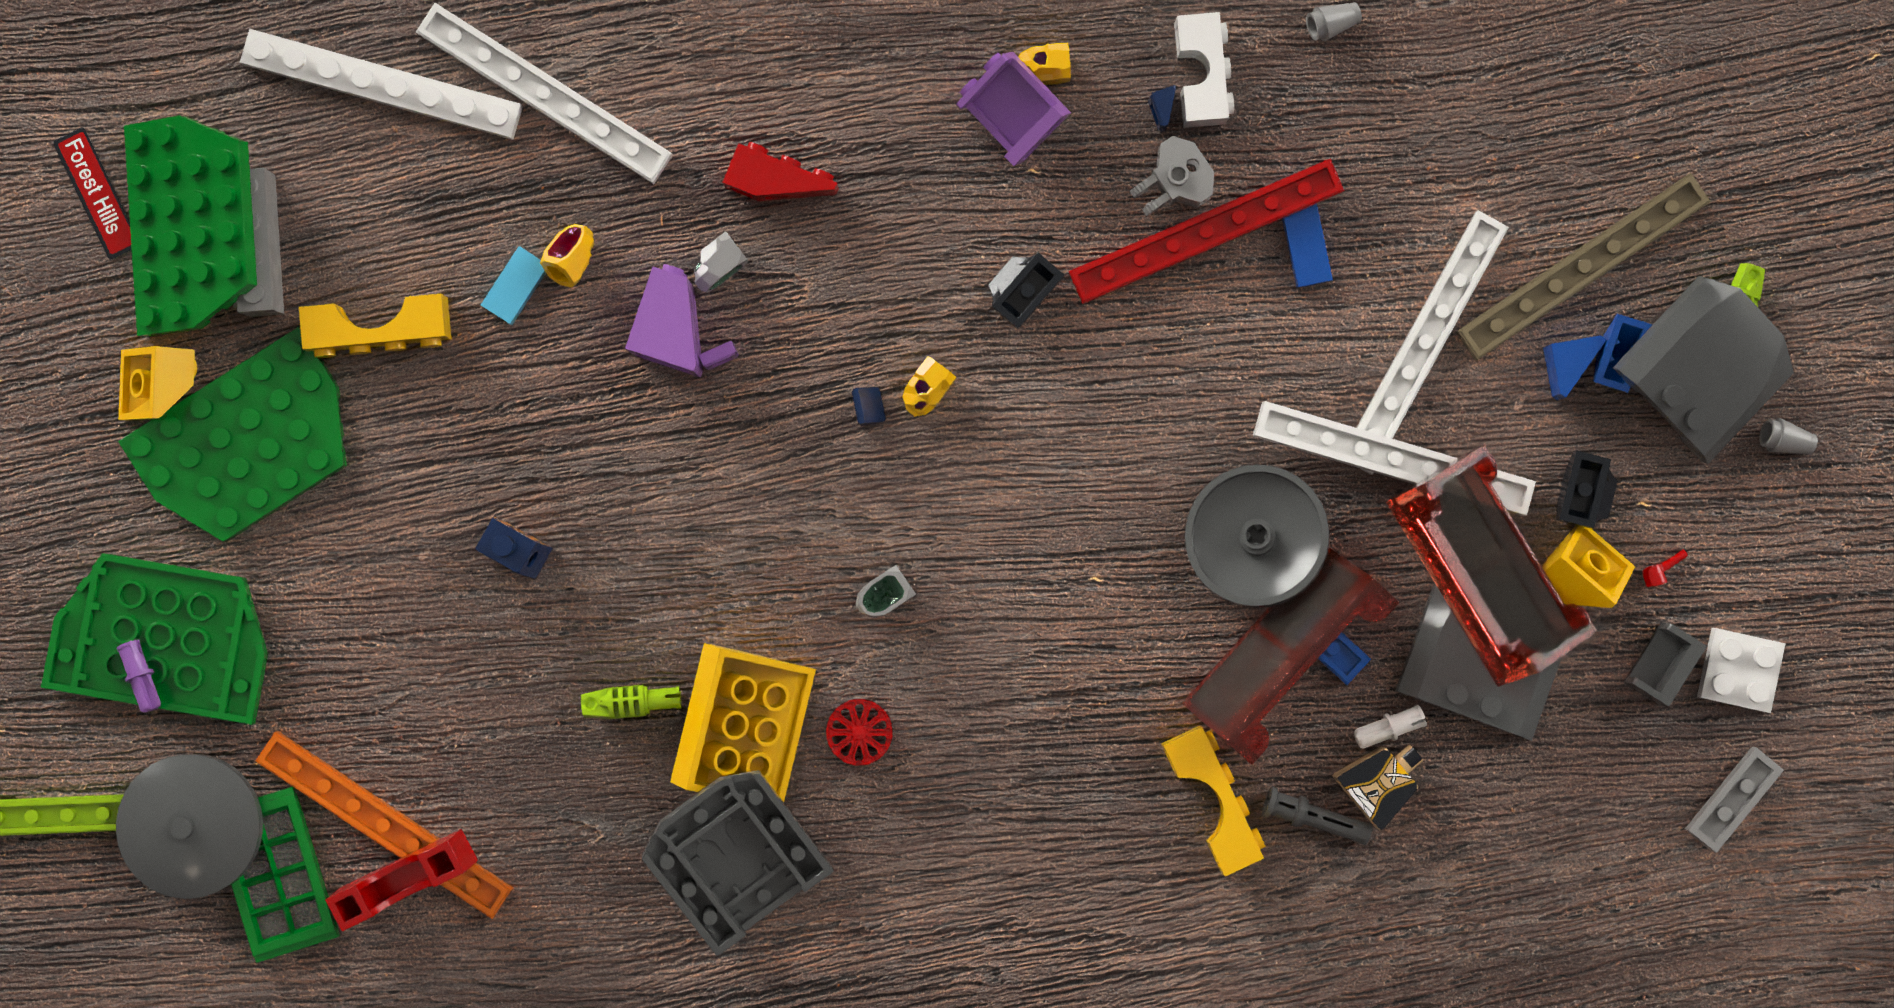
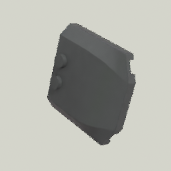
[1613,276,1794,464]
[1395,570,1574,741]
[642,770,834,956]

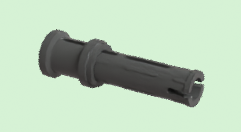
[1262,786,1373,845]

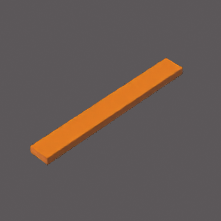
[255,731,514,919]

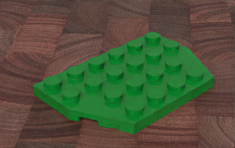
[124,115,257,337]
[118,327,347,542]
[41,553,268,725]

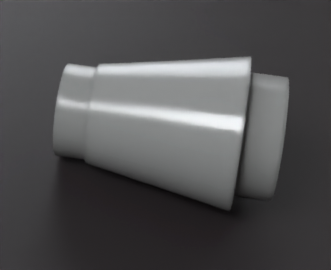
[1306,2,1362,41]
[1759,418,1818,455]

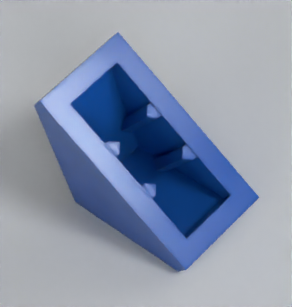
[1593,314,1652,393]
[1543,335,1607,401]

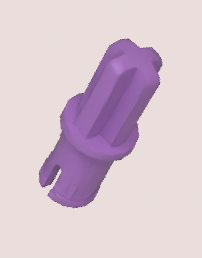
[116,640,161,713]

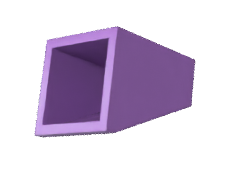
[625,264,703,378]

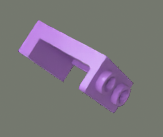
[956,51,1071,166]

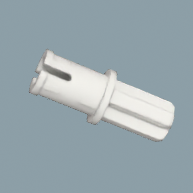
[1354,705,1427,749]

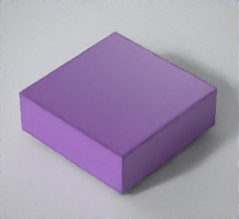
[699,341,739,370]

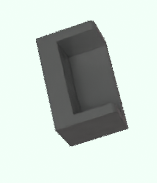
[1623,623,1707,707]

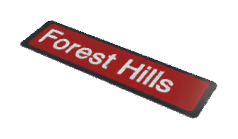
[53,127,132,260]

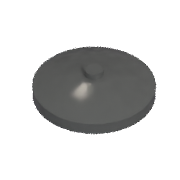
[1185,465,1330,608]
[116,754,263,899]

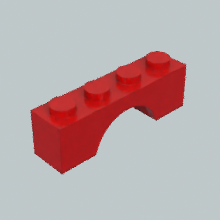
[325,829,478,931]

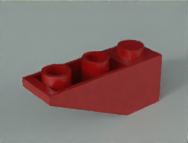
[722,142,839,201]

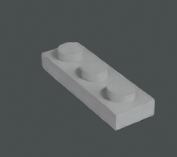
[1685,747,1784,853]

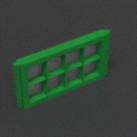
[231,786,340,963]

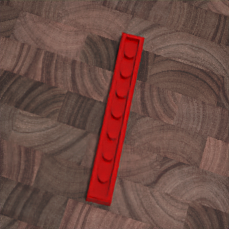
[1068,158,1345,305]

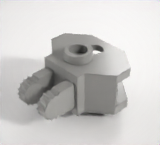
[1130,136,1214,216]

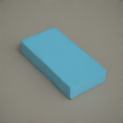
[481,246,546,325]

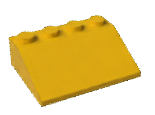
[670,643,816,802]

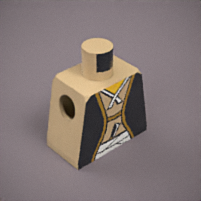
[1332,744,1423,831]

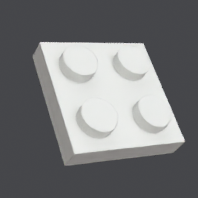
[1697,628,1786,713]

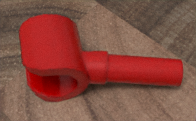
[1642,549,1688,587]

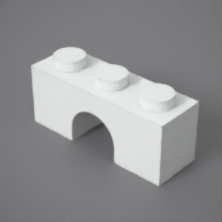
[1174,12,1234,128]

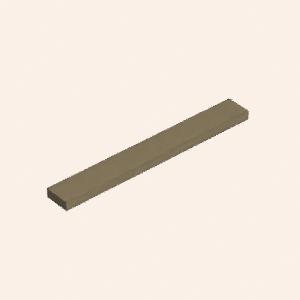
[1456,173,1711,361]

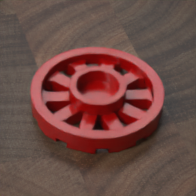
[826,699,893,766]

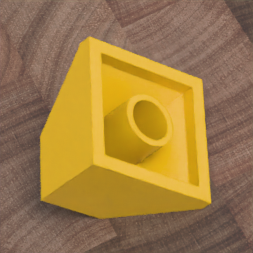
[118,346,197,421]
[1534,525,1635,608]

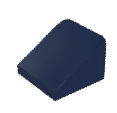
[1148,85,1176,133]
[852,387,886,426]

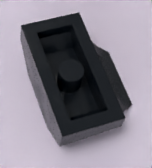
[988,252,1064,330]
[1556,450,1618,529]

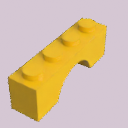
[299,293,452,358]
[1161,726,1266,877]

